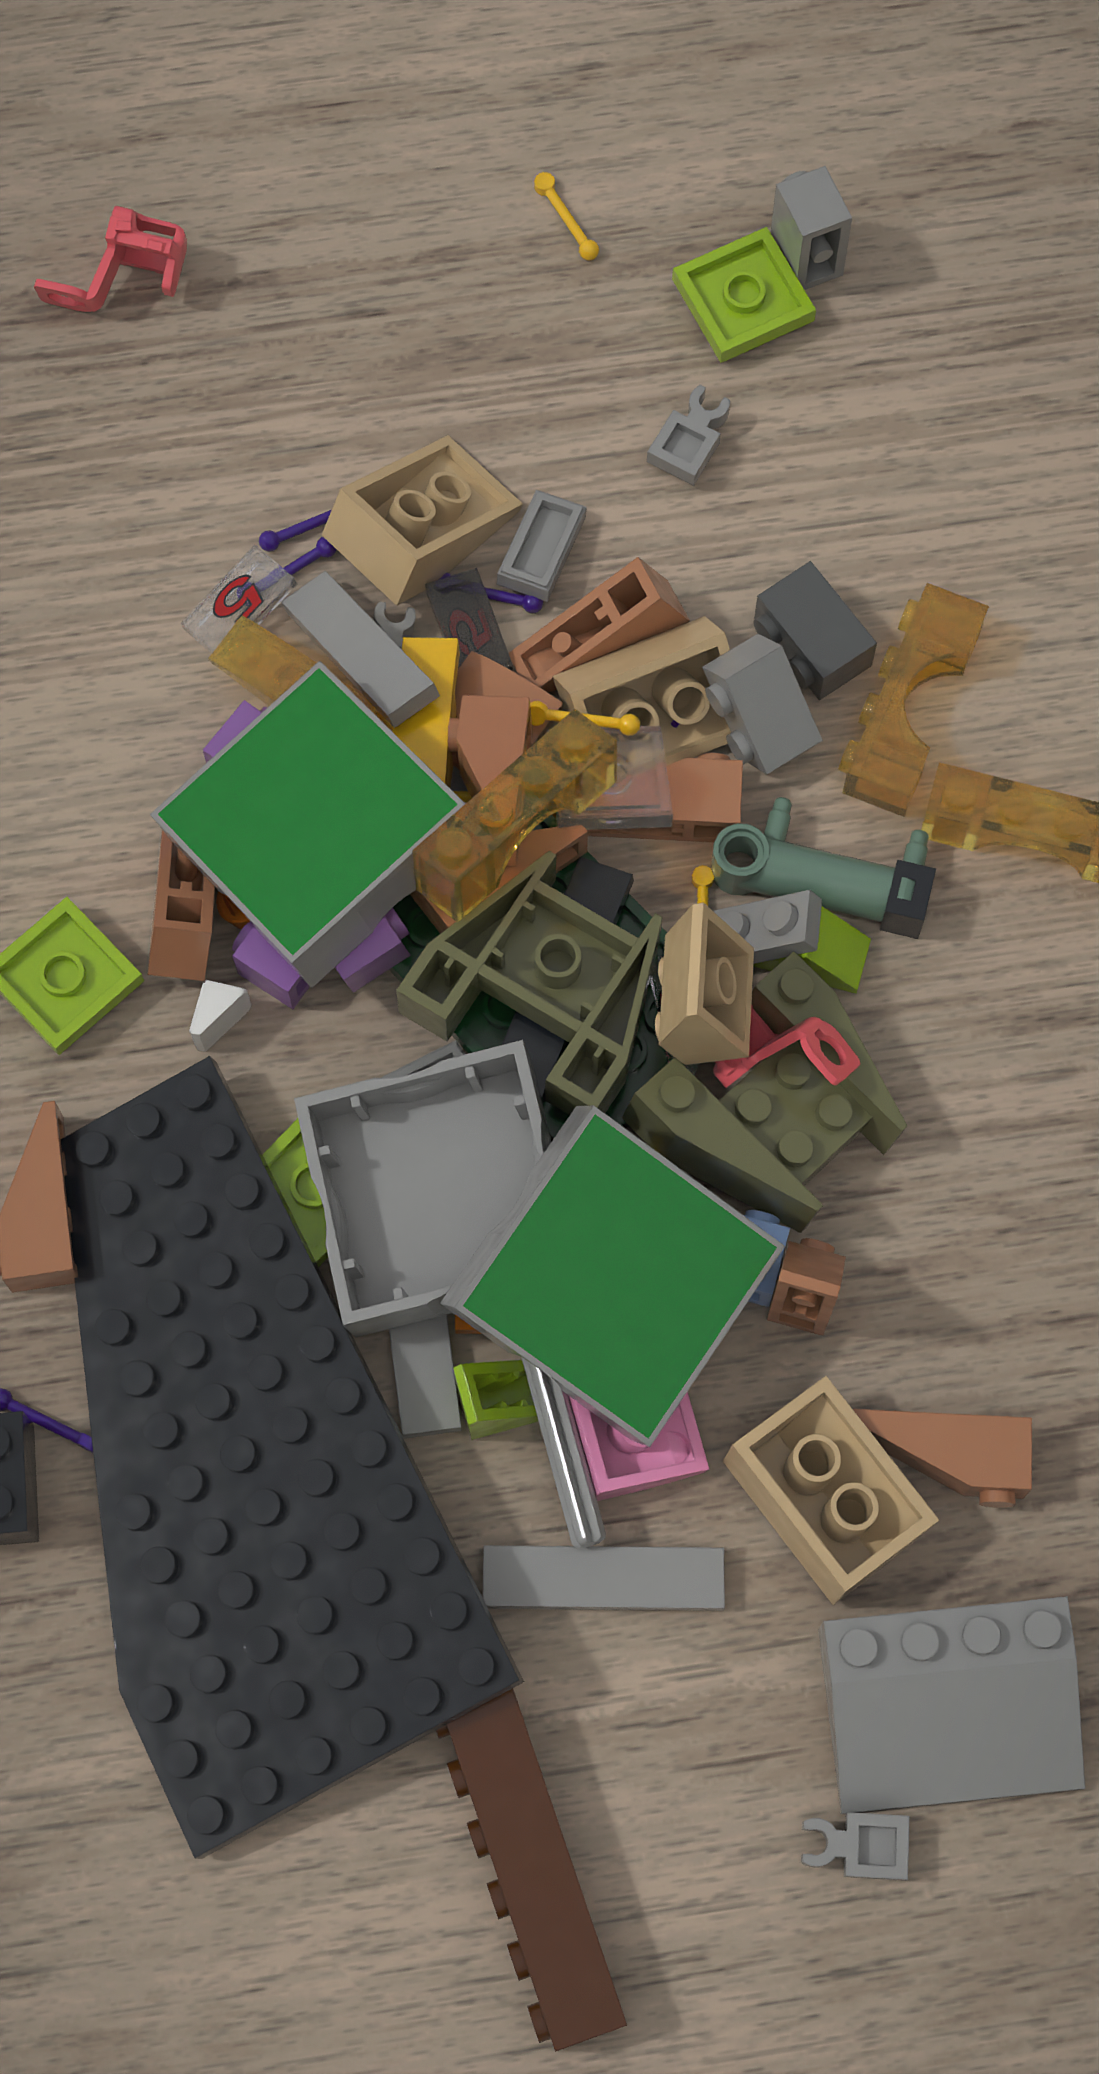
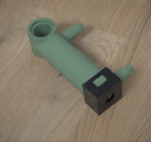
[711,797,936,939]

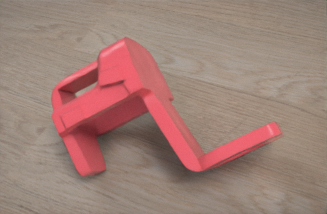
[34,206,187,312]
[713,1004,860,1089]

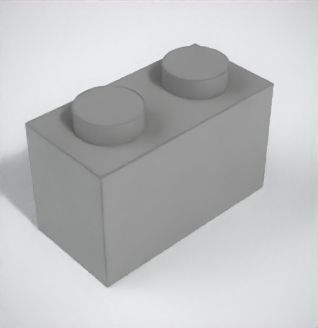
[771,166,852,290]
[702,634,823,774]

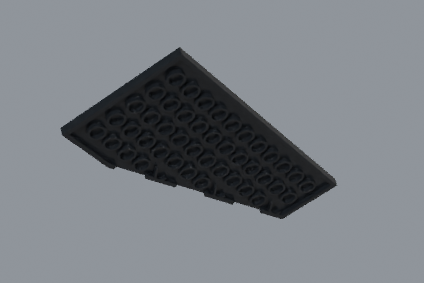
[60,1056,524,1859]

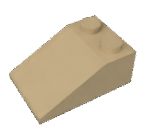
[322,435,523,606]

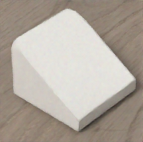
[189,980,251,1052]

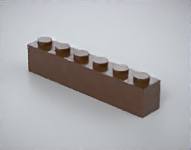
[436,1688,627,2052]

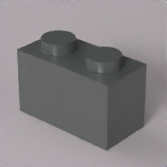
[753,561,877,701]

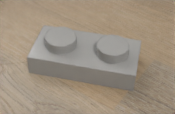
[714,890,822,964]

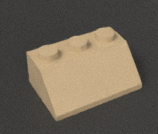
[553,616,731,792]
[722,1376,939,1605]

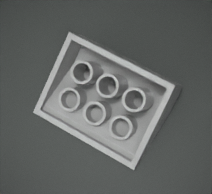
[818,1596,1085,1814]

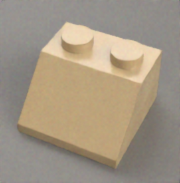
[655,903,754,1065]

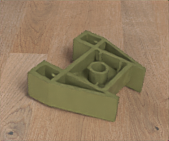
[396,851,663,1115]
[622,952,907,1233]

